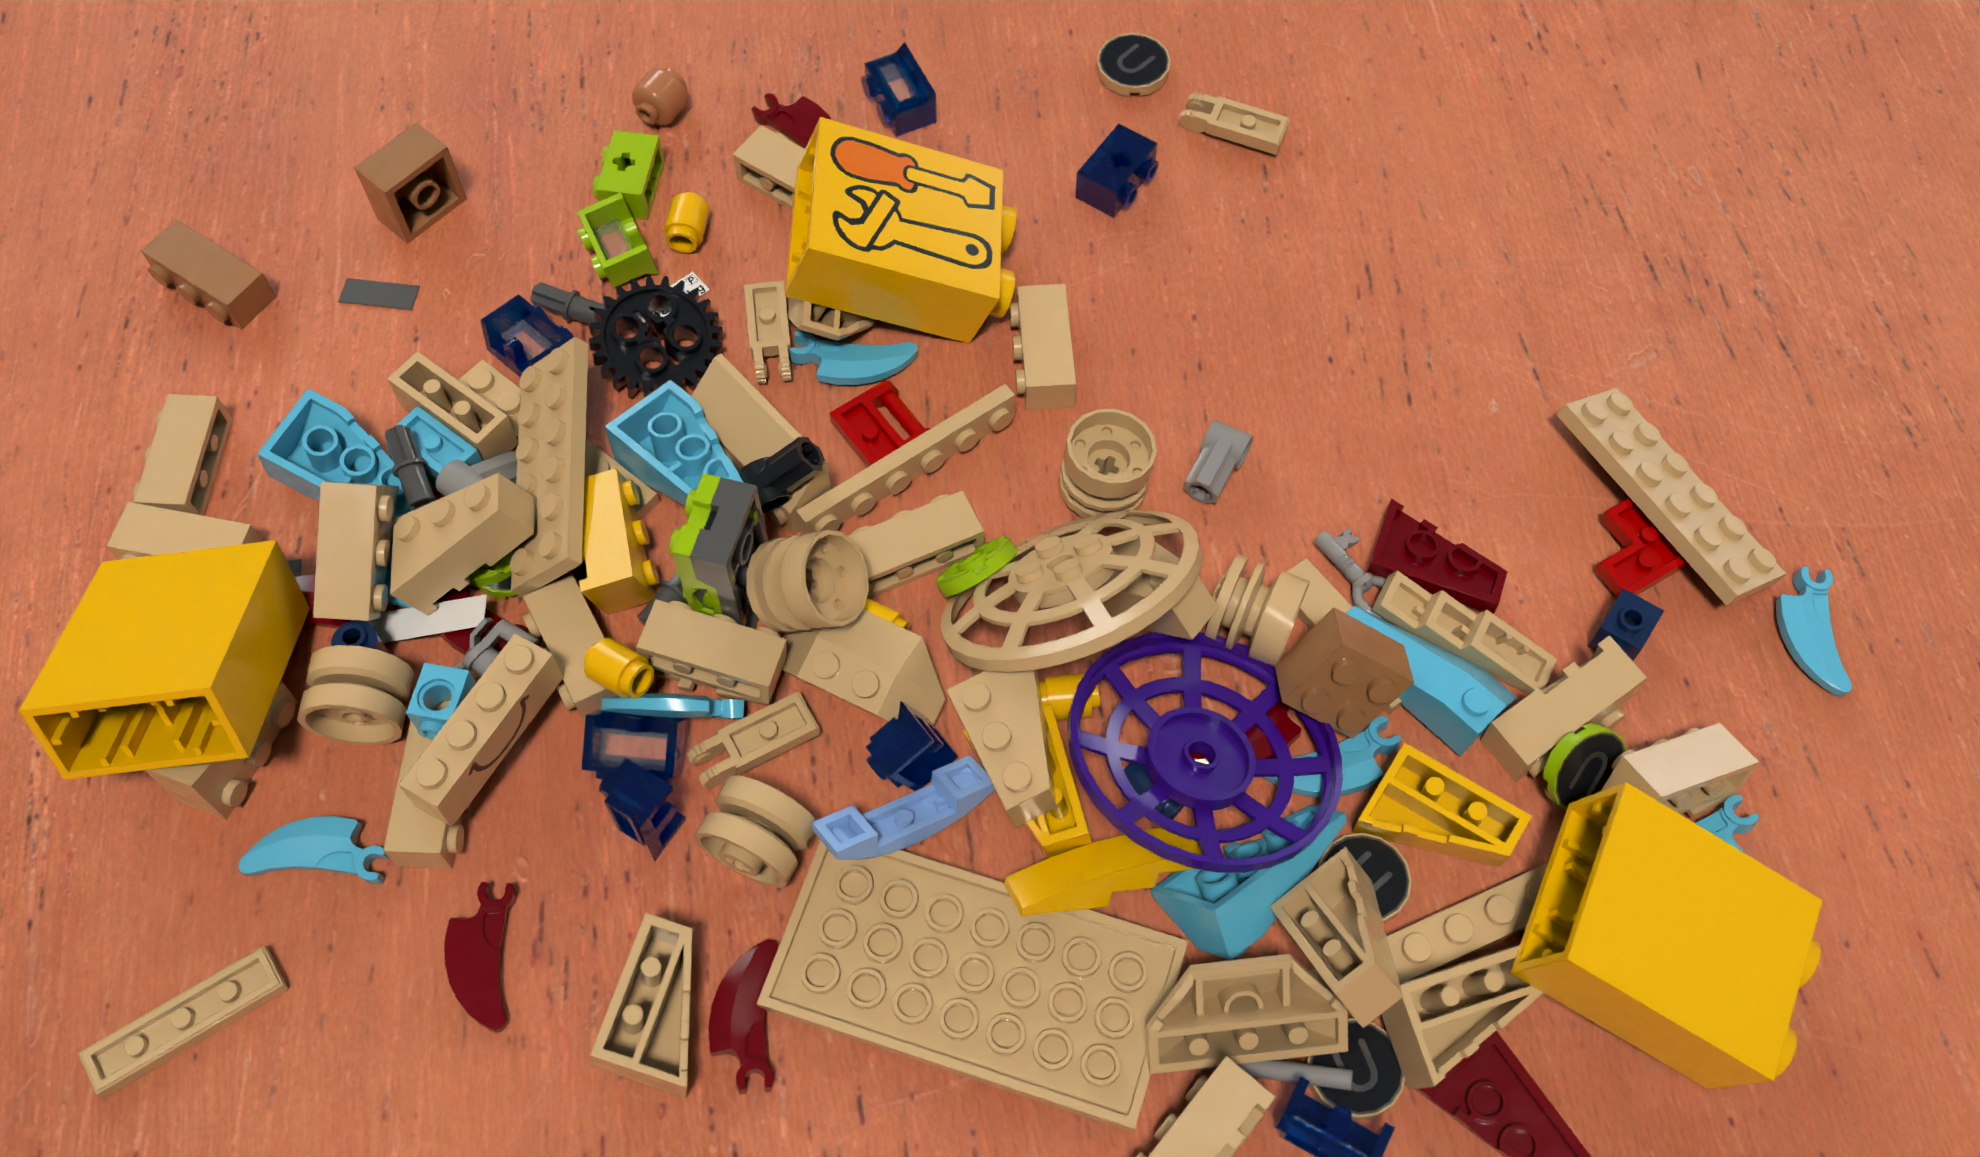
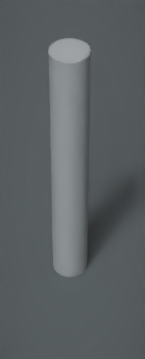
[1200,1060,1353,1091]

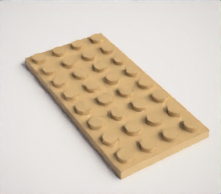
[757,840,1188,1133]

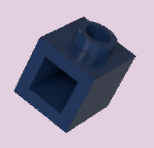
[1587,588,1664,661]

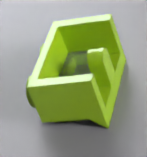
[577,192,659,288]

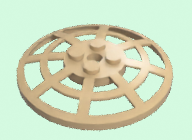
[940,510,1203,672]

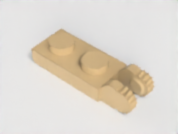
[1178,92,1290,155]
[744,280,792,384]
[687,692,820,789]

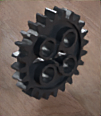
[589,275,723,398]

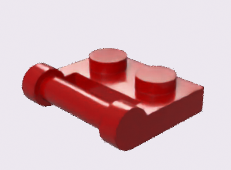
[829,380,930,467]

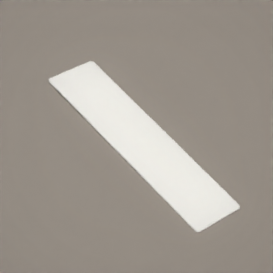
[369,595,487,643]

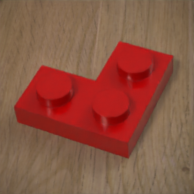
[1595,497,1690,597]

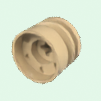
[1058,409,1157,518]
[746,530,869,633]
[1205,554,1310,666]

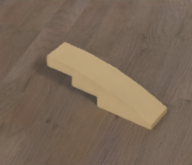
[1372,570,1557,694]

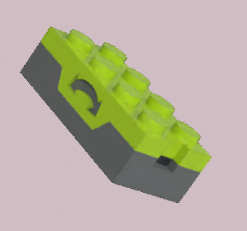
[669,473,768,629]

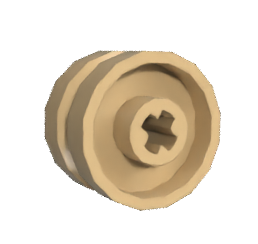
[297,645,414,745]
[694,775,816,888]

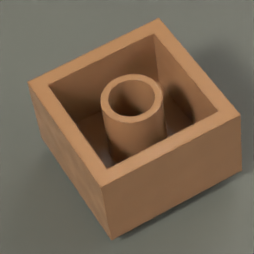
[354,122,467,244]
[1275,607,1414,739]

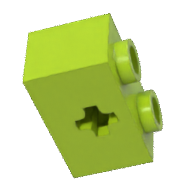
[593,130,665,220]

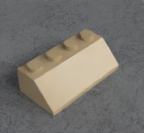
[691,353,831,535]

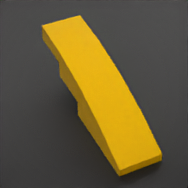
[1004,828,1202,916]

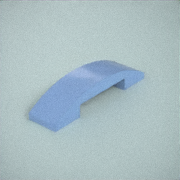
[812,755,995,860]

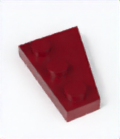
[1415,1030,1591,1157]

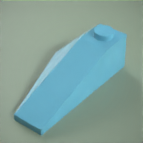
[605,380,743,506]
[257,388,412,524]
[1346,606,1517,756]
[1151,805,1347,961]

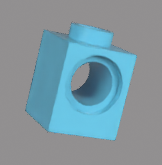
[406,663,476,740]

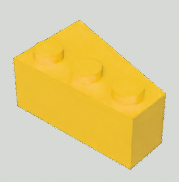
[579,468,659,615]
[963,704,1093,858]
[1352,742,1532,867]

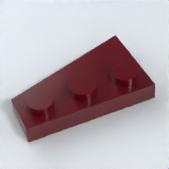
[1367,498,1508,614]

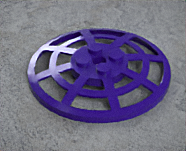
[1067,632,1343,873]

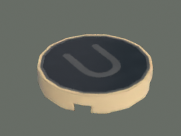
[1097,33,1171,96]
[1317,833,1412,924]
[1305,1018,1405,1121]

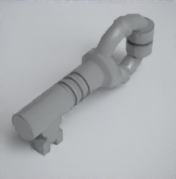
[1314,527,1390,622]

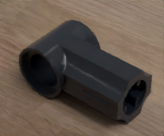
[738,437,825,513]

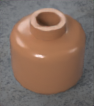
[632,68,689,126]

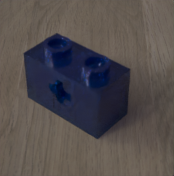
[1075,123,1159,218]

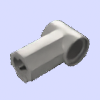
[1184,419,1254,505]
[436,451,517,496]

